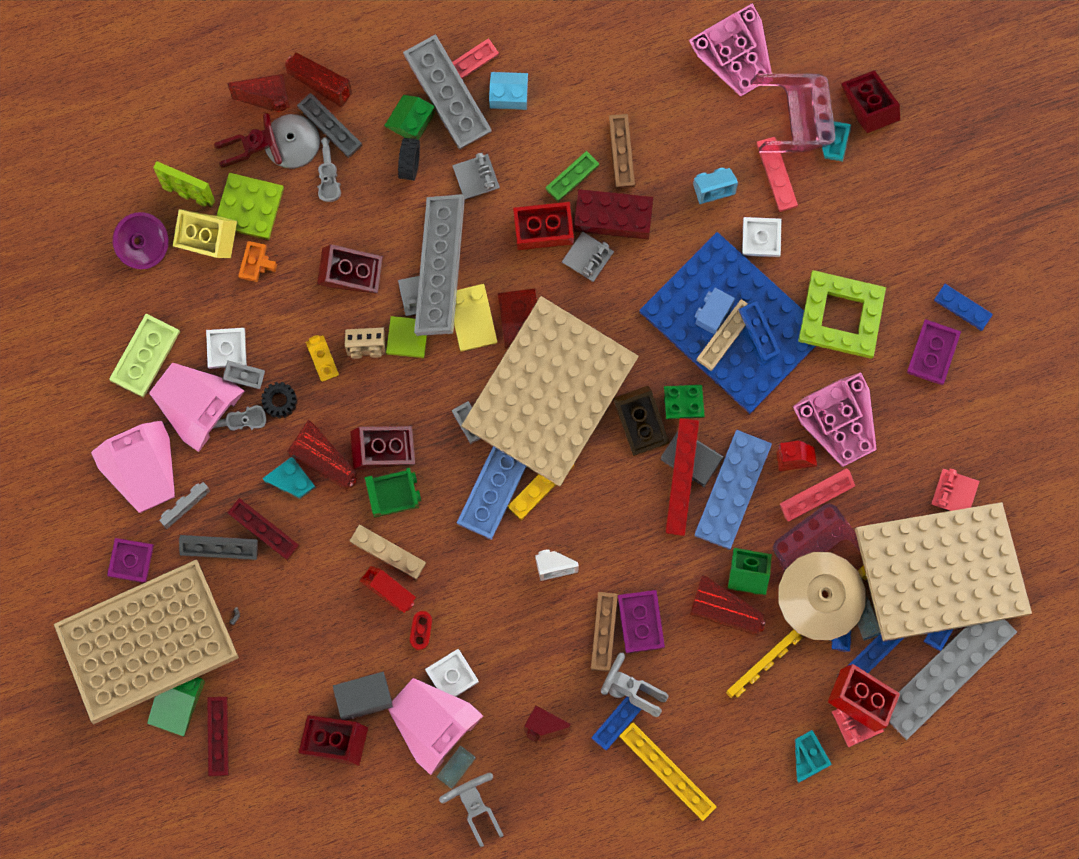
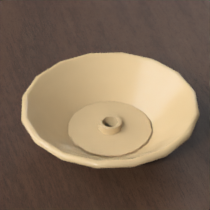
[779,552,866,640]

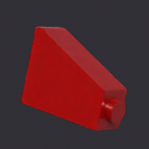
[776,441,817,472]
[359,566,416,613]

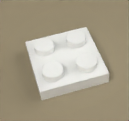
[742,217,781,257]
[206,328,247,369]
[425,649,479,697]

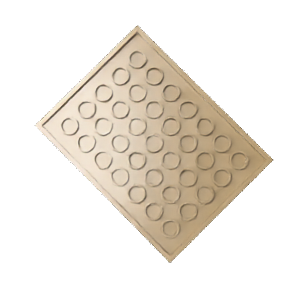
[461,296,639,487]
[855,502,1032,641]
[54,560,239,725]

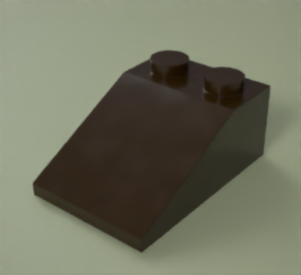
[613,386,669,456]

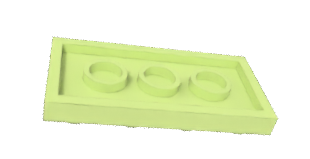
[109,314,180,398]

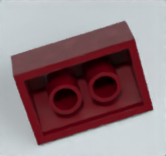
[524,705,571,743]

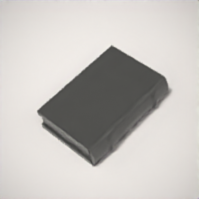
[660,432,724,487]
[333,671,393,721]

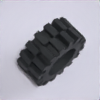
[261,382,297,419]

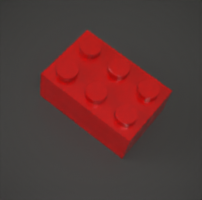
[513,202,574,250]
[828,664,900,732]

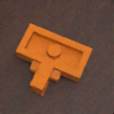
[238,241,277,282]

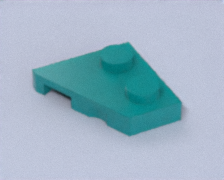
[262,457,316,499]
[795,730,832,783]

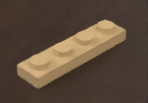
[696,299,748,371]
[350,524,426,580]

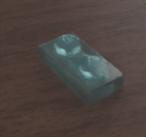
[857,597,881,641]
[437,746,476,789]

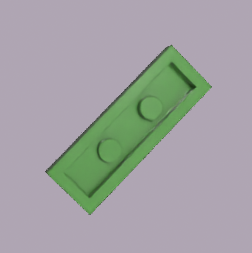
[546,151,599,203]

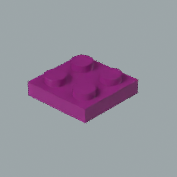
[107,538,154,583]

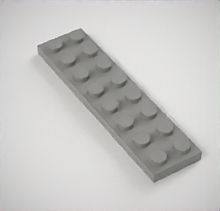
[414,194,465,336]
[889,620,1017,740]

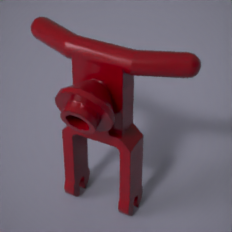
[214,113,282,168]

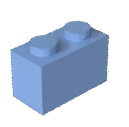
[694,288,735,335]

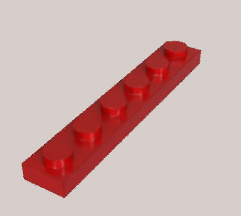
[666,418,700,536]

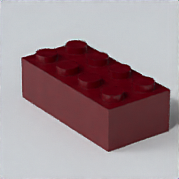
[574,189,653,240]

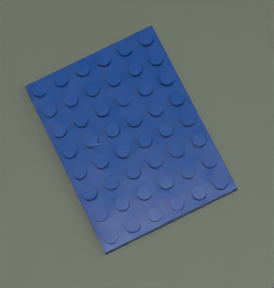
[639,232,816,414]

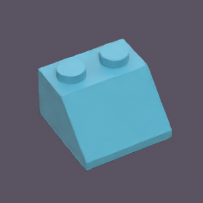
[489,72,528,110]
[693,168,738,204]

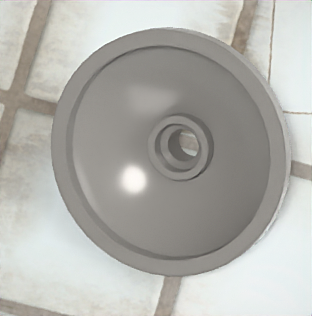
[265,114,320,169]

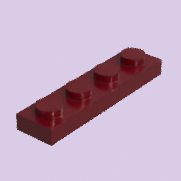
[227,498,299,561]
[207,696,229,777]

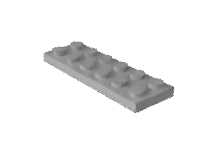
[403,34,492,150]

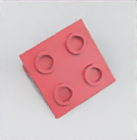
[931,469,980,511]
[832,709,884,748]

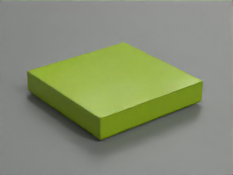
[386,316,427,358]

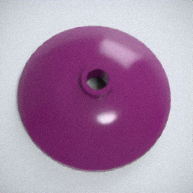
[113,212,168,269]

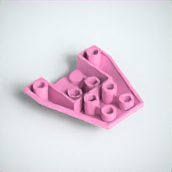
[689,3,773,96]
[149,363,245,452]
[793,372,877,467]
[91,421,175,513]
[388,678,484,775]

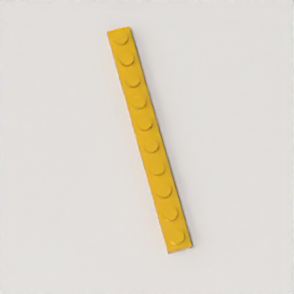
[726,565,867,698]

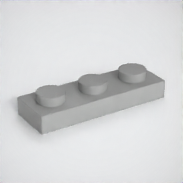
[159,482,210,529]

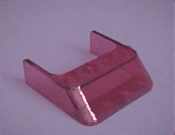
[750,74,835,152]
[773,504,861,572]

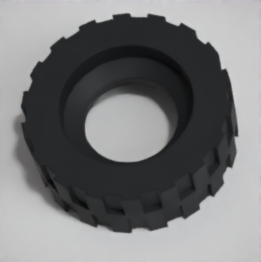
[398,138,420,181]

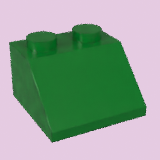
[384,95,435,140]
[728,548,772,595]

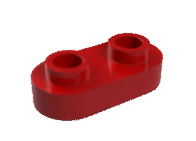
[410,611,433,650]

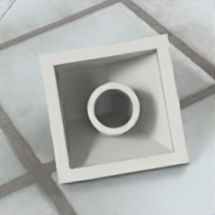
[535,550,579,581]

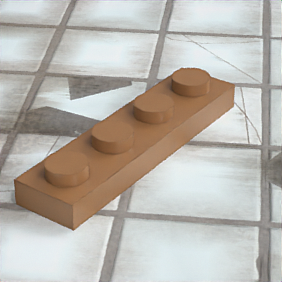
[609,114,635,189]
[591,592,618,672]

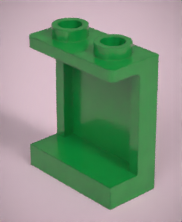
[365,468,422,518]

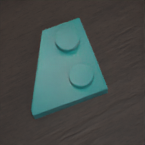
[815,118,851,162]

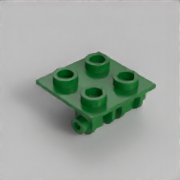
[664,385,705,419]

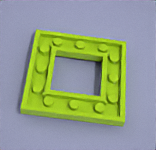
[798,270,886,359]

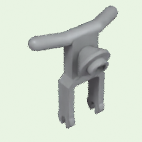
[601,653,669,717]
[439,773,504,847]

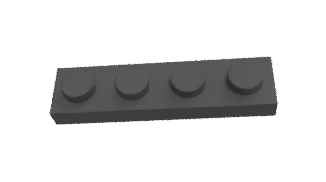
[297,93,362,158]
[179,535,258,560]

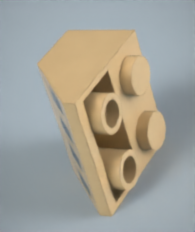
[345,327,386,359]

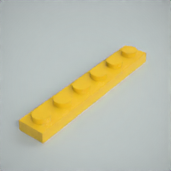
[619,723,717,821]

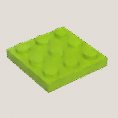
[153,161,215,207]
[217,173,284,240]

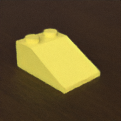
[173,209,237,258]
[454,284,497,352]

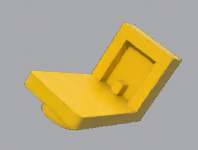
[305,335,339,382]

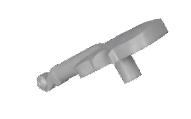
[317,137,341,202]
[212,405,266,431]

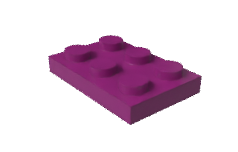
[907,319,961,386]
[618,590,665,654]

